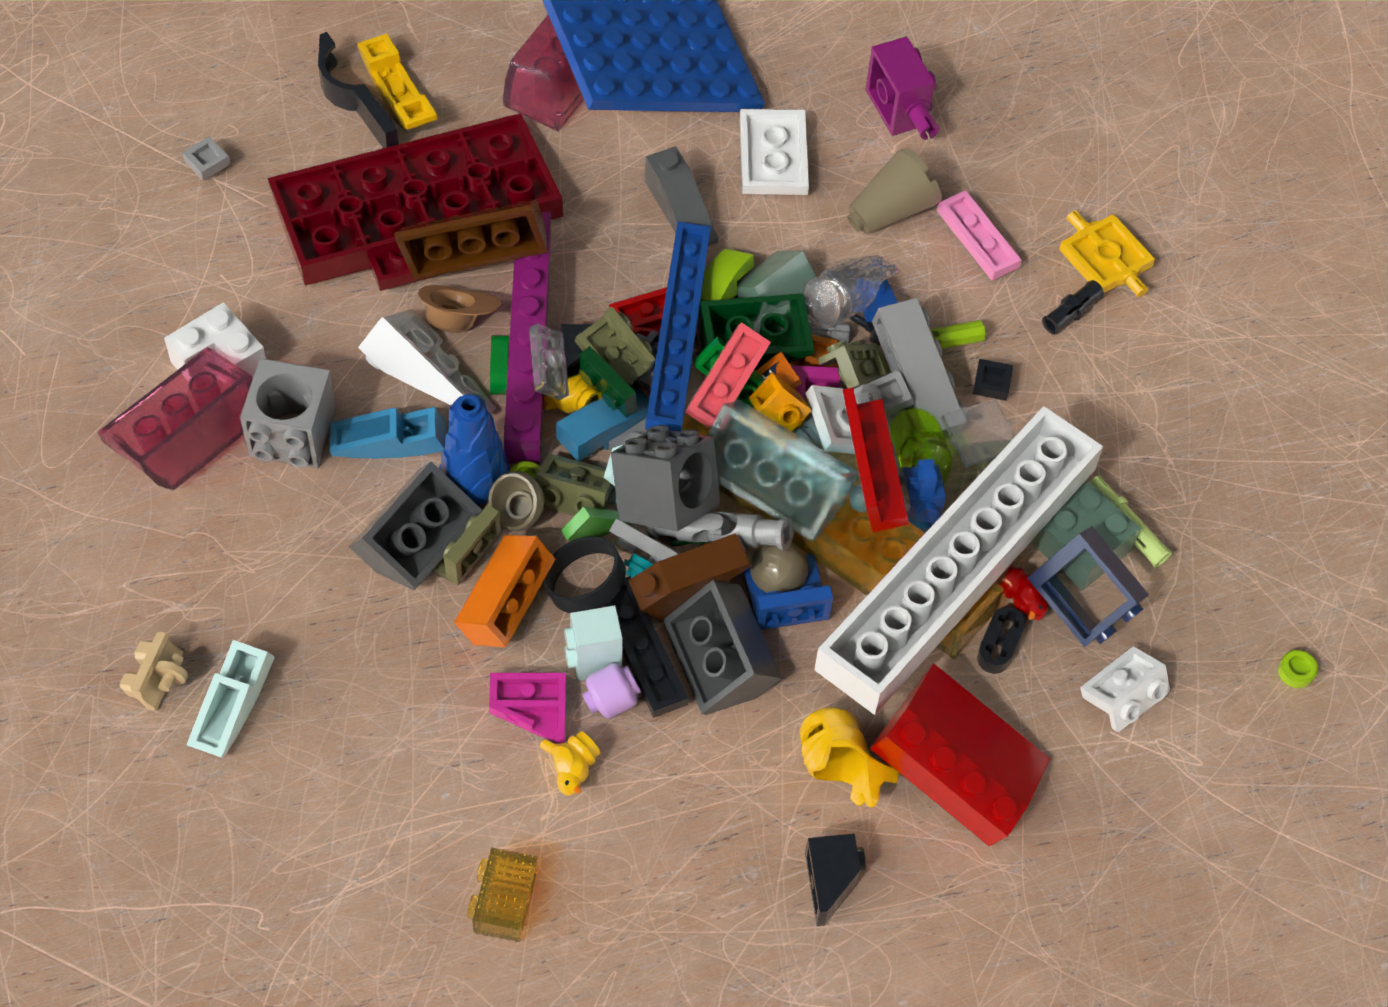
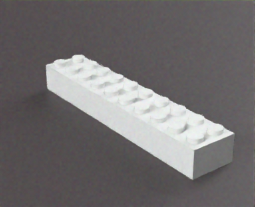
[814,406,1103,715]

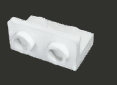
[1080,646,1170,732]

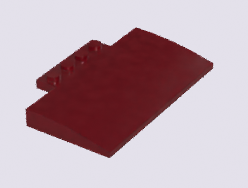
[267,113,564,291]

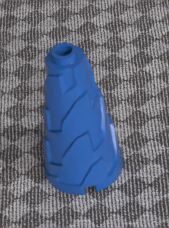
[439,394,510,508]

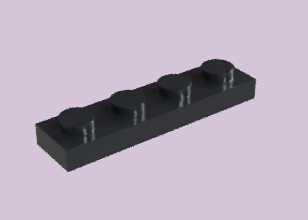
[601,576,688,718]

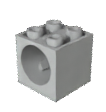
[240,358,336,468]

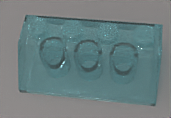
[707,400,859,541]

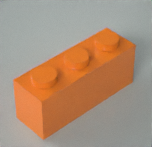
[454,535,555,647]

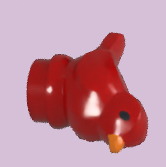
[998,565,1048,621]

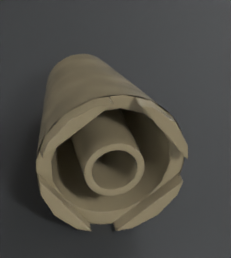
[847,148,942,234]

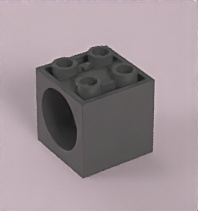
[611,425,721,531]

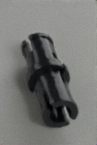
[1042,280,1104,335]

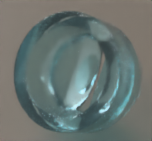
[849,484,867,513]

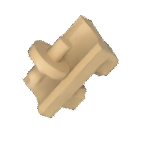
[119,632,188,711]

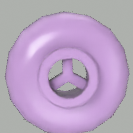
[582,663,641,719]

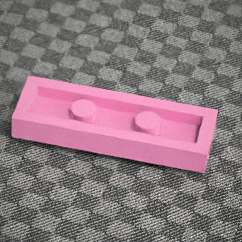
[937,190,1021,281]

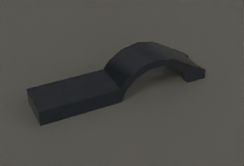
[318,32,399,148]

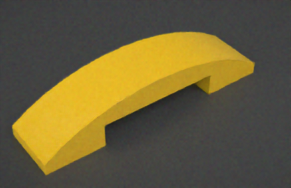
[357,33,437,130]

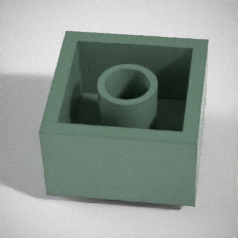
[1031,481,1141,591]

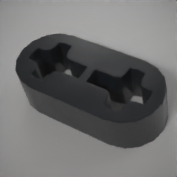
[977,606,1025,674]

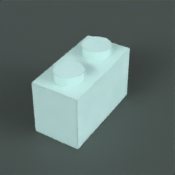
[564,606,623,681]

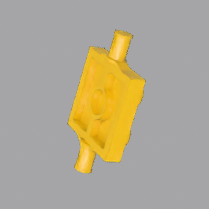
[1059,210,1155,298]

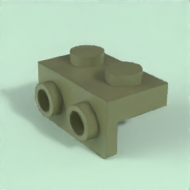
[575,307,656,386]

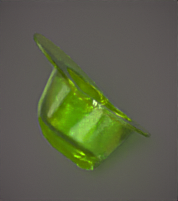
[889,409,952,484]

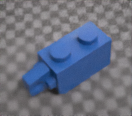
[899,459,946,539]

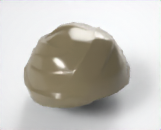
[488,471,545,531]
[750,543,808,593]

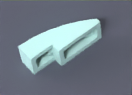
[186,640,275,758]

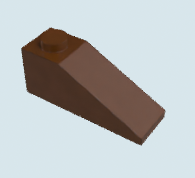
[628,533,753,622]

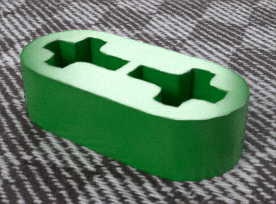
[490,335,510,395]

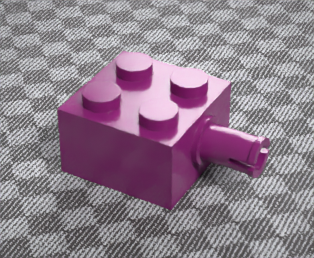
[865,36,940,140]

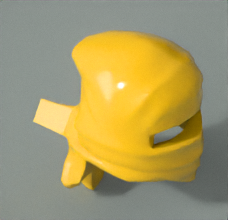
[799,707,899,807]

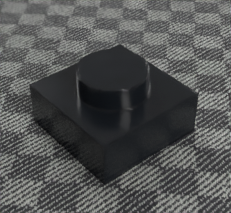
[972,359,1013,401]

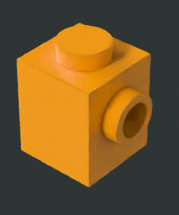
[749,372,812,436]

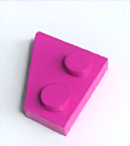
[489,673,566,744]

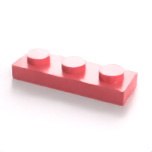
[685,322,771,432]

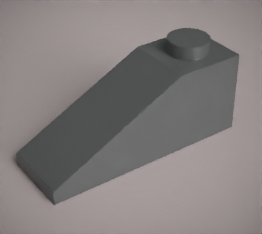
[645,146,718,246]

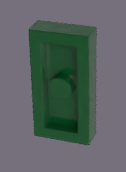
[579,346,637,418]

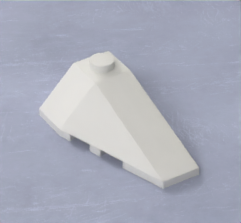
[358,309,496,414]

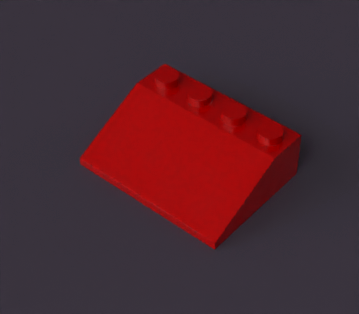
[870,663,1050,846]

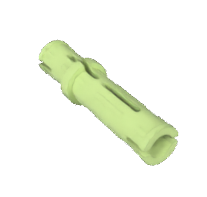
[1089,475,1172,568]

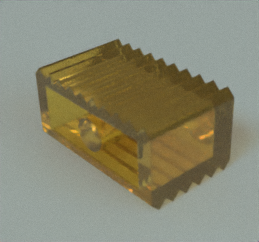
[467,847,538,942]

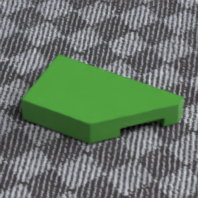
[561,507,629,541]

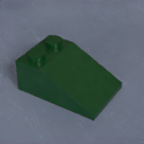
[698,293,814,370]

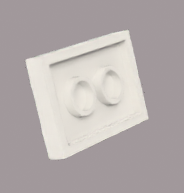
[740,109,809,195]
[805,385,919,459]

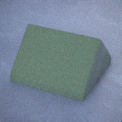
[734,251,824,309]

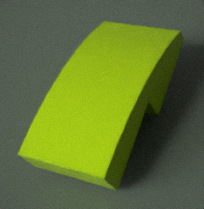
[700,248,754,303]

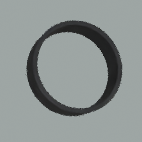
[543,536,626,613]

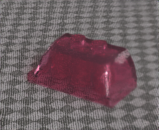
[503,15,584,132]
[97,347,253,490]

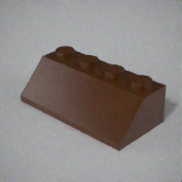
[394,199,548,280]

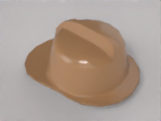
[418,285,501,333]

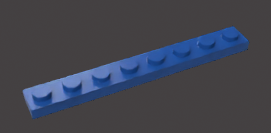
[645,221,711,432]

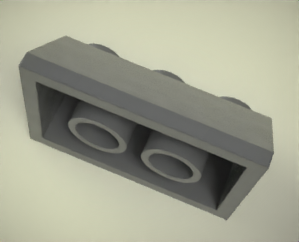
[349,462,482,590]
[662,579,782,715]

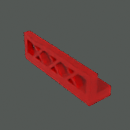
[843,387,909,533]

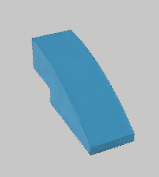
[556,388,649,461]
[330,407,446,459]

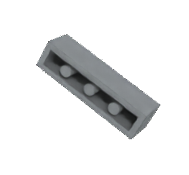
[872,298,967,446]

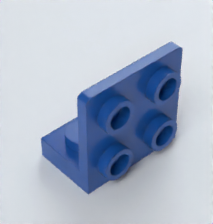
[743,554,833,630]

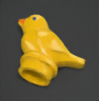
[543,374,603,413]
[539,731,601,796]

